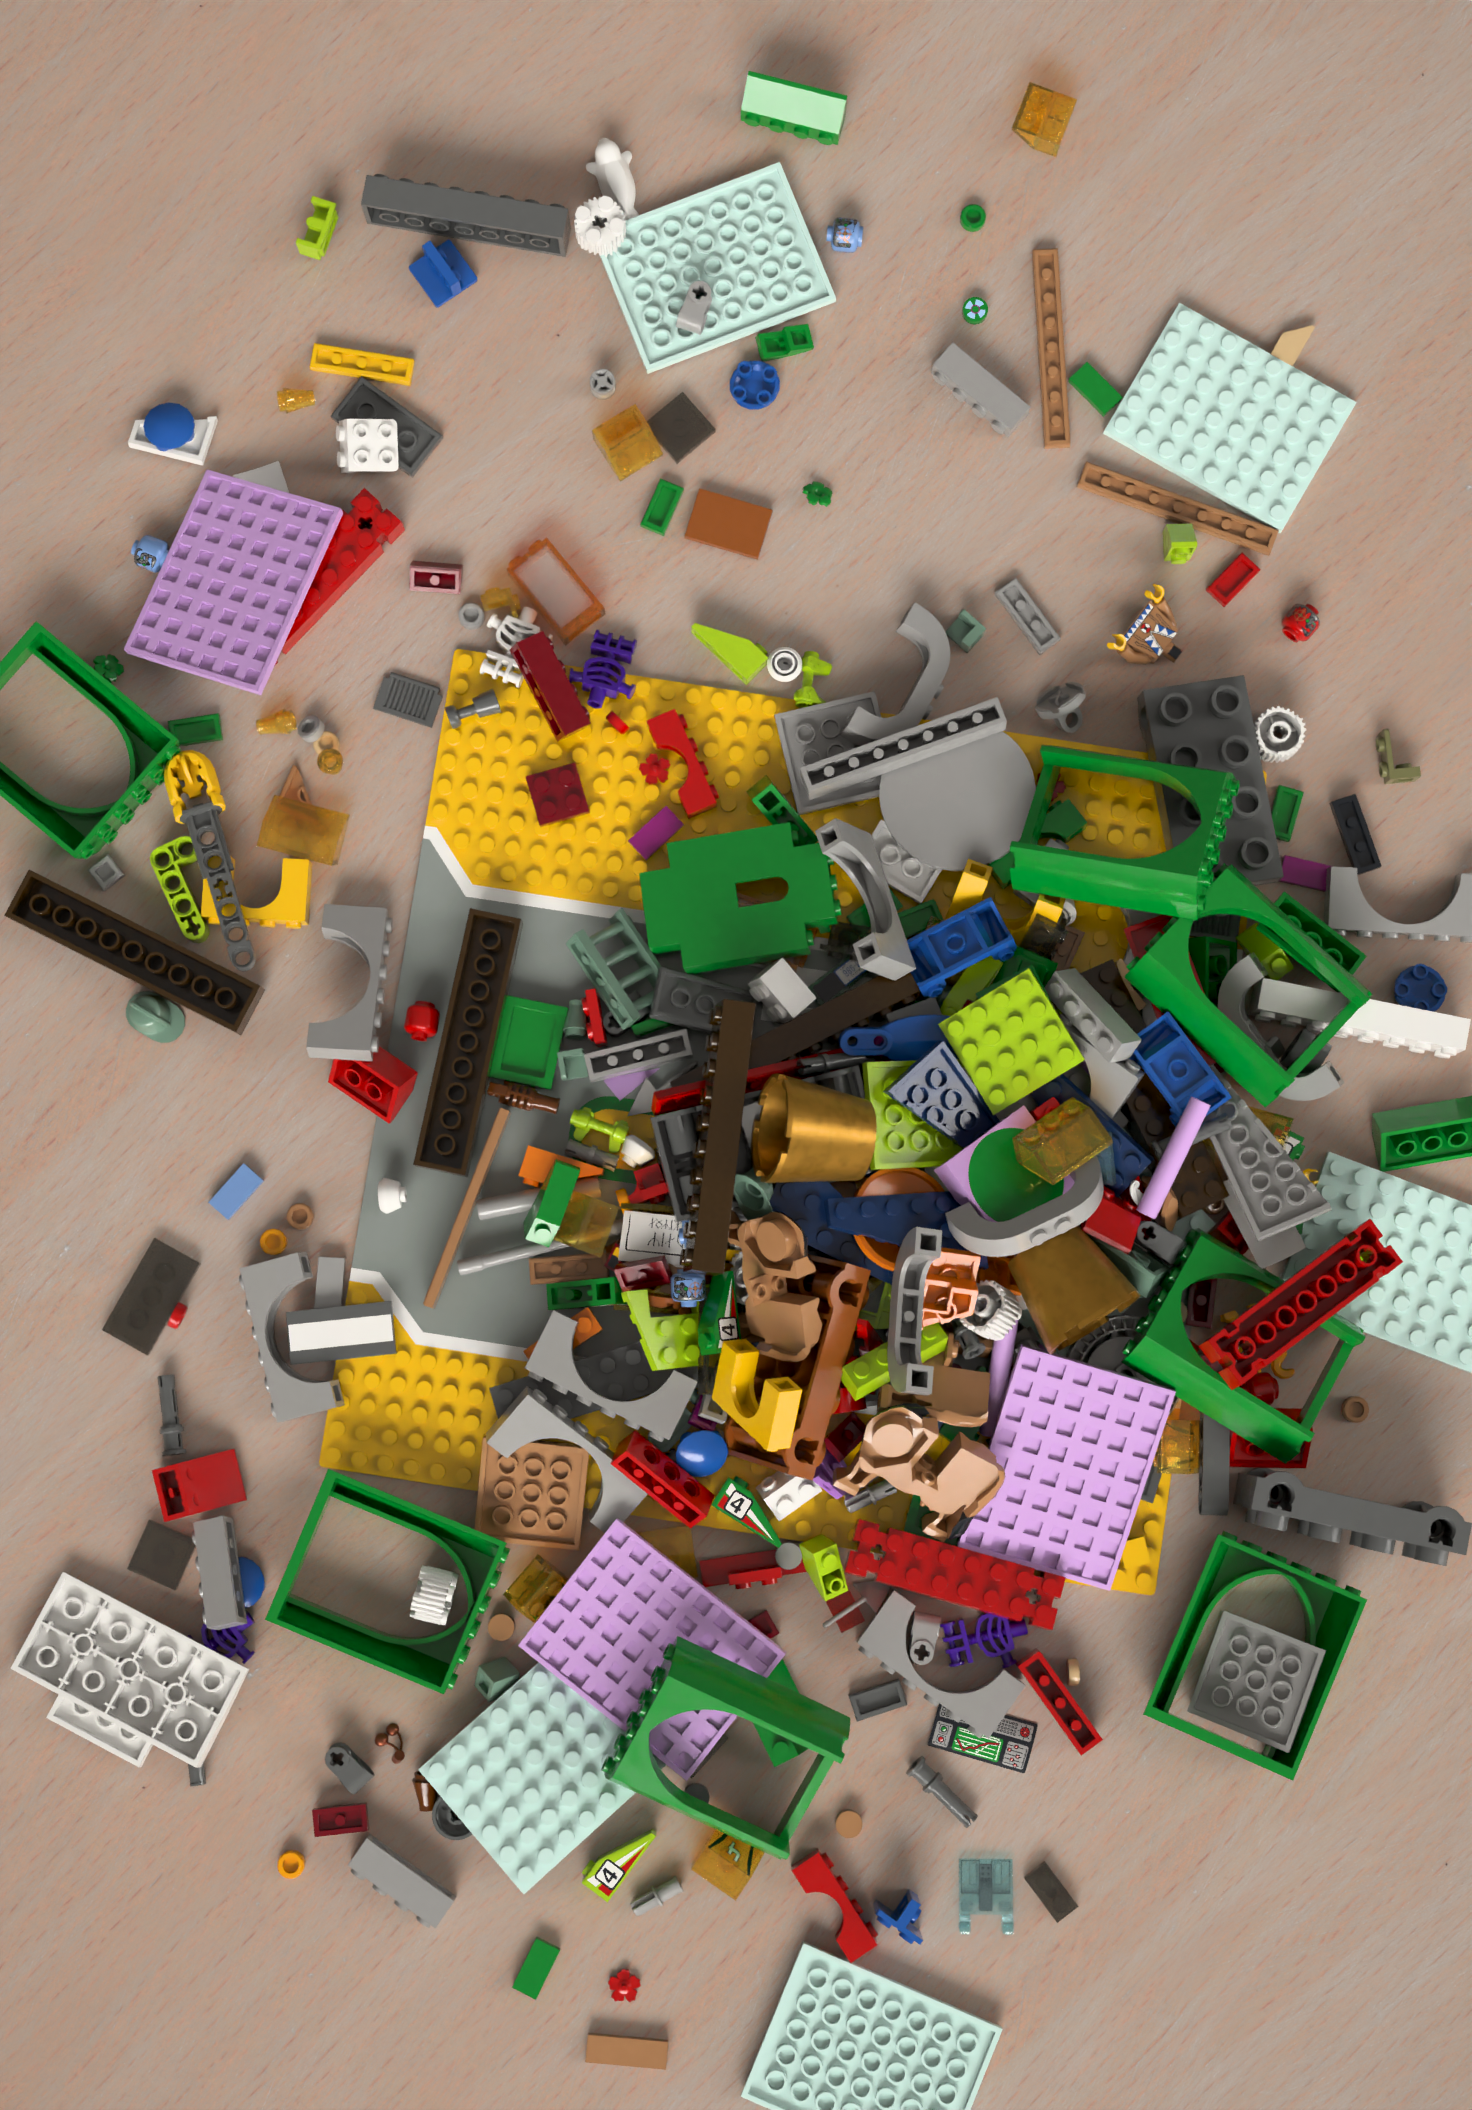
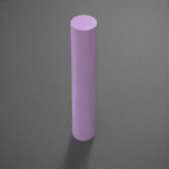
[1136,1096,1211,1219]
[979,1319,1019,1437]

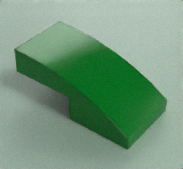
[755,324,814,362]

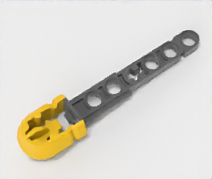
[164,750,256,971]

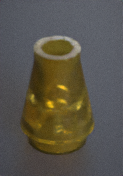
[277,388,315,414]
[256,709,297,735]
[317,748,343,775]

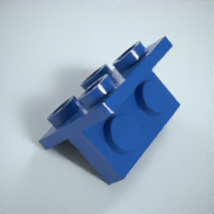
[409,240,478,308]
[873,1889,923,1944]

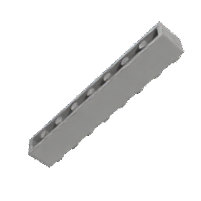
[800,697,1007,800]

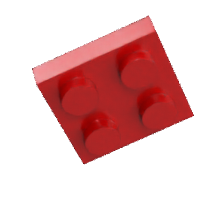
[581,988,608,1047]

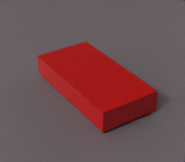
[1206,553,1261,607]

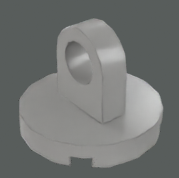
[1035,682,1086,733]

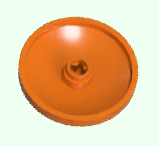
[854,1168,945,1271]

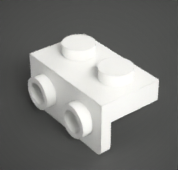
[756,1471,822,1521]

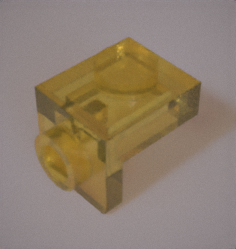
[480,587,521,618]

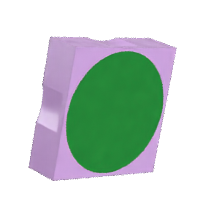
[934,1105,1075,1222]

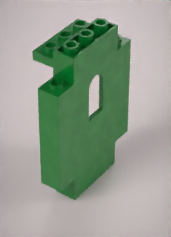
[639,822,842,974]

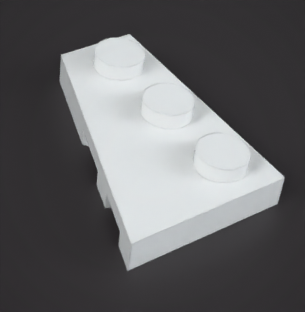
[128,416,218,466]

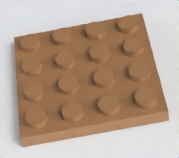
[475,1434,589,1551]

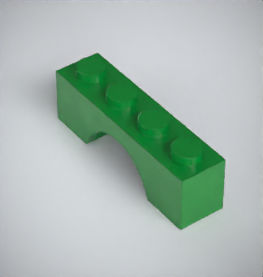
[987,799,1087,889]

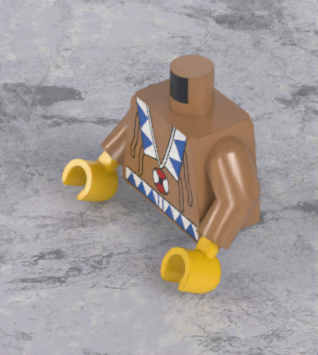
[1107,584,1183,665]

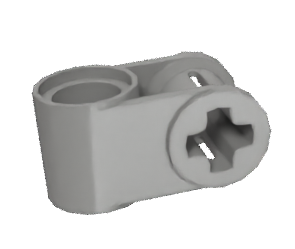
[676,281,712,335]
[908,1611,941,1665]

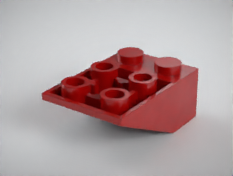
[152,1449,247,1522]

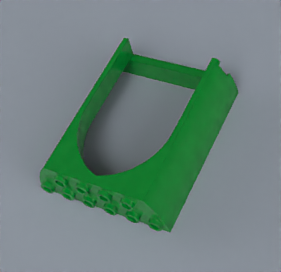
[0,621,181,860]
[1010,745,1240,920]
[1125,863,1372,1107]
[1121,1228,1366,1464]
[265,1469,510,1694]
[1143,1531,1367,1781]
[601,1636,850,1860]

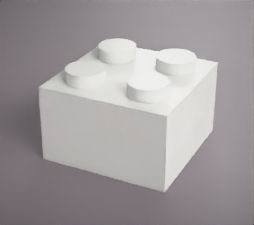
[747,958,816,1023]

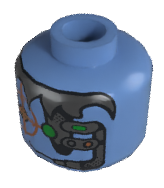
[826,217,863,253]
[131,535,169,573]
[671,1269,706,1307]

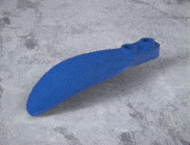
[839,1014,959,1061]

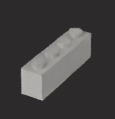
[931,342,1030,437]
[1045,968,1142,1063]
[584,1029,693,1083]
[192,1516,247,1630]
[348,1834,457,1928]

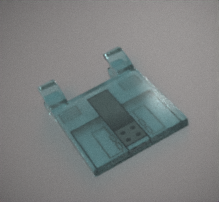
[959,1858,1014,1935]

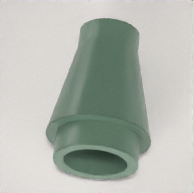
[563,1000,588,1040]

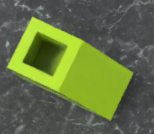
[1163,523,1197,564]
[799,1534,848,1601]

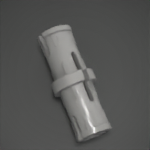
[564,1139,620,1172]

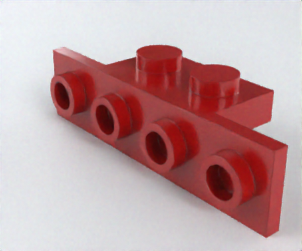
[699,1546,807,1589]

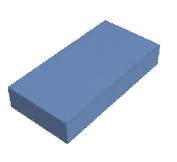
[208,1163,264,1220]

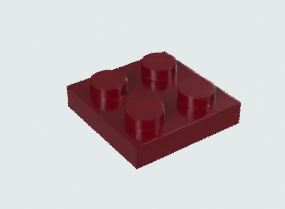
[526,762,590,827]

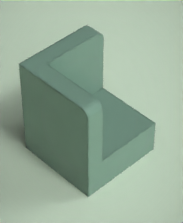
[946,609,986,653]
[557,1048,589,1081]
[474,1657,520,1702]

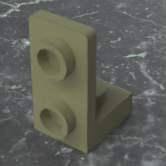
[1376,729,1421,784]

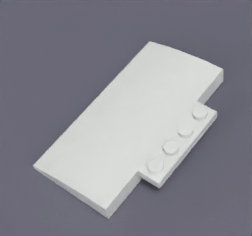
[10,1572,249,1768]

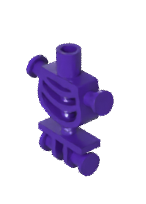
[569,630,637,709]
[187,1607,255,1664]
[940,1613,1028,1668]

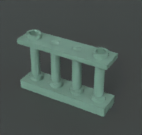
[566,908,661,1030]

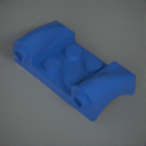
[907,897,1017,998]
[1129,1012,1232,1127]

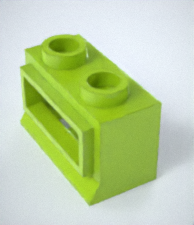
[296,196,339,260]

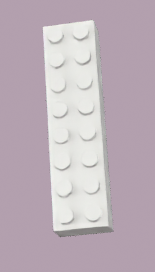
[1248,978,1471,1058]

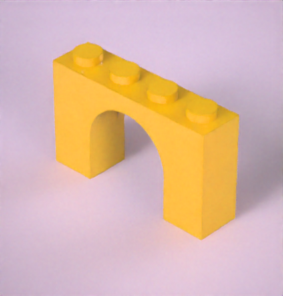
[201,856,313,929]
[945,859,1066,956]
[712,1339,802,1452]

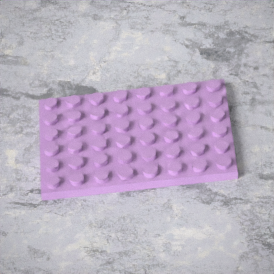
[124,470,343,695]
[957,1344,1176,1591]
[518,1518,786,1781]

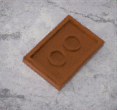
[685,488,773,560]

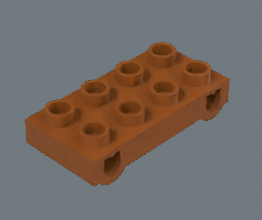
[724,1254,871,1481]

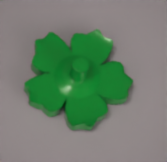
[802,481,833,507]
[93,654,124,683]

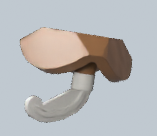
[1130,1175,1178,1232]

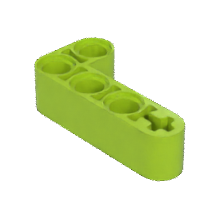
[150,836,210,943]

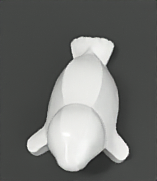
[586,138,639,221]

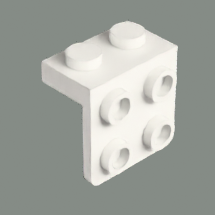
[336,419,398,473]

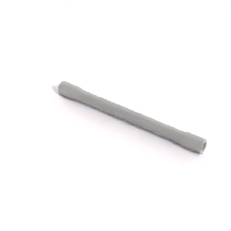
[457,1218,623,1275]

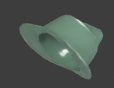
[126,991,185,1043]
[734,1168,773,1220]

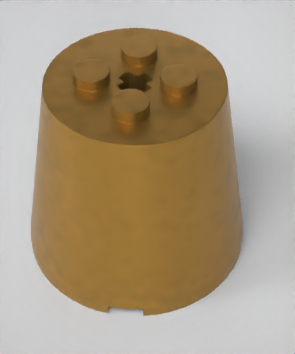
[751,1074,877,1183]
[1008,1225,1141,1354]

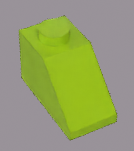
[1236,923,1294,980]

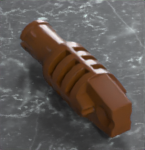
[487,1081,560,1114]

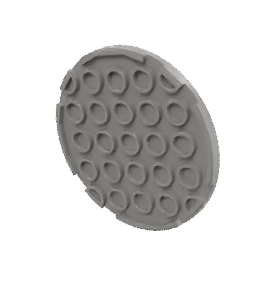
[879,731,1036,871]

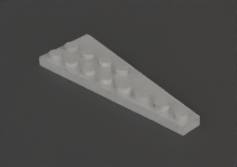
[1202,1065,1331,1241]

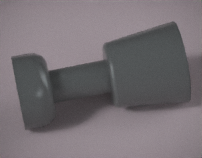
[445,688,502,729]

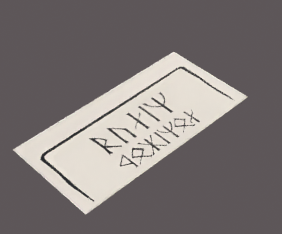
[618,1210,689,1268]

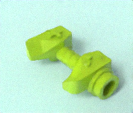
[794,651,832,708]
[570,1107,630,1153]

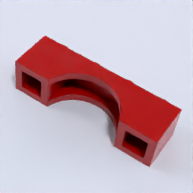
[647,709,719,819]
[791,1848,879,1963]

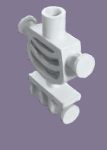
[480,607,553,688]

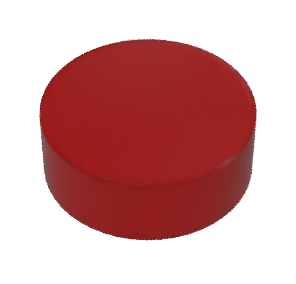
[605,710,630,735]
[167,1302,188,1330]

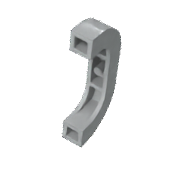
[840,602,950,746]
[1218,952,1344,1101]
[945,1145,1104,1257]
[887,1227,942,1396]

